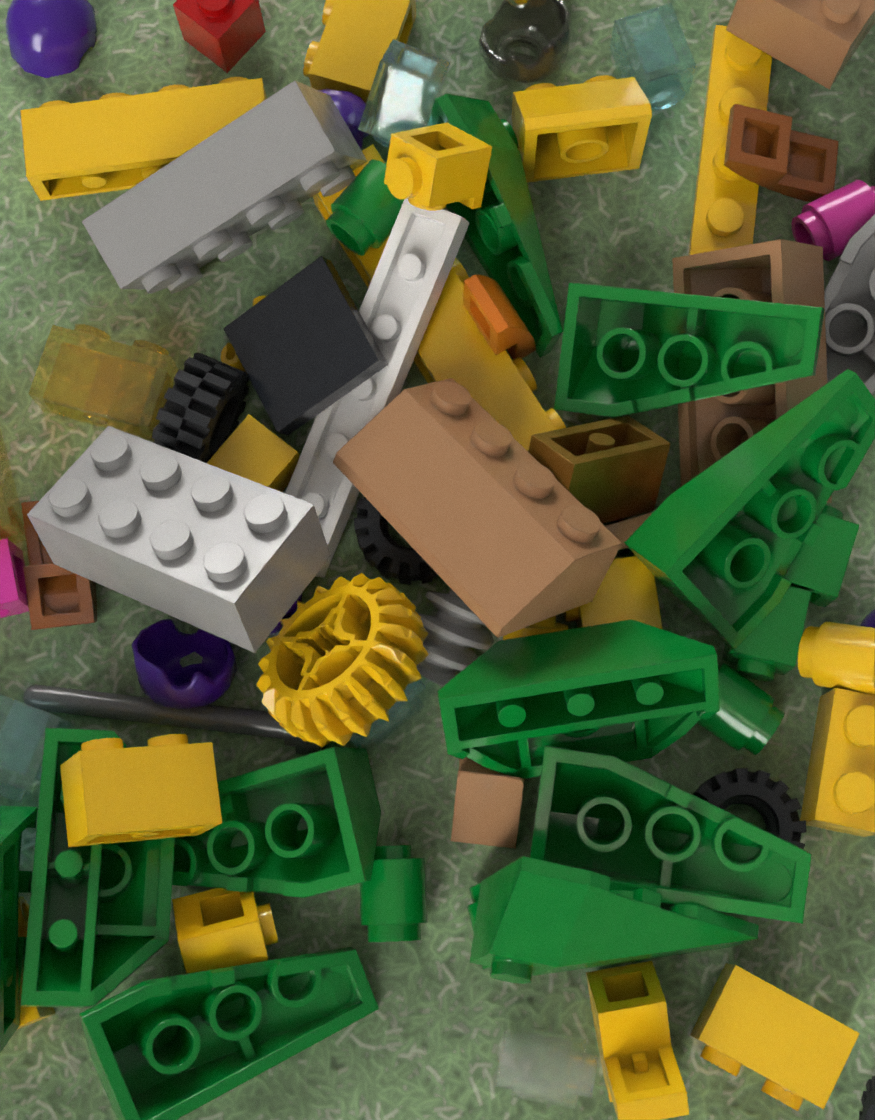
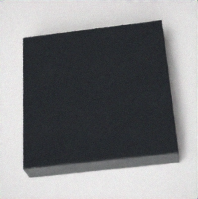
[223,256,388,436]

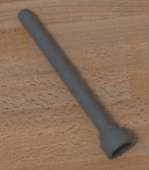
[23,685,327,755]

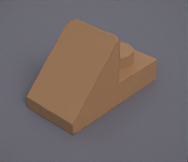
[451,757,525,849]

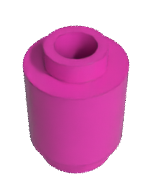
[791,180,875,261]

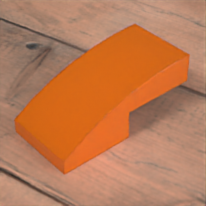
[463,274,536,360]

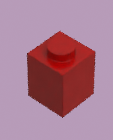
[173,0,266,73]

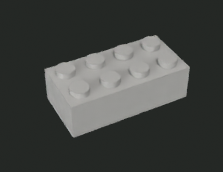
[82,80,367,294]
[27,426,331,653]

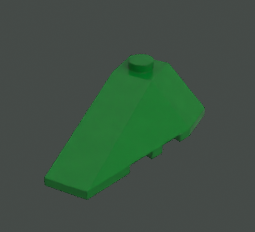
[554,282,825,417]
[624,369,875,649]
[469,856,759,984]

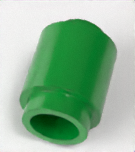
[326,159,404,256]
[697,662,785,755]
[360,845,427,942]

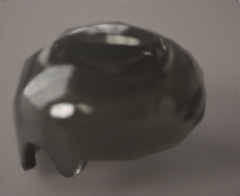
[479,0,572,83]

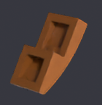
[724,104,839,202]
[21,500,97,630]

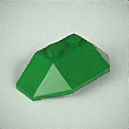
[437,619,720,778]
[21,728,175,1008]

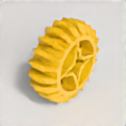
[256,573,429,748]

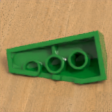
[427,94,563,358]
[530,745,812,924]
[172,747,381,898]
[79,947,379,1120]

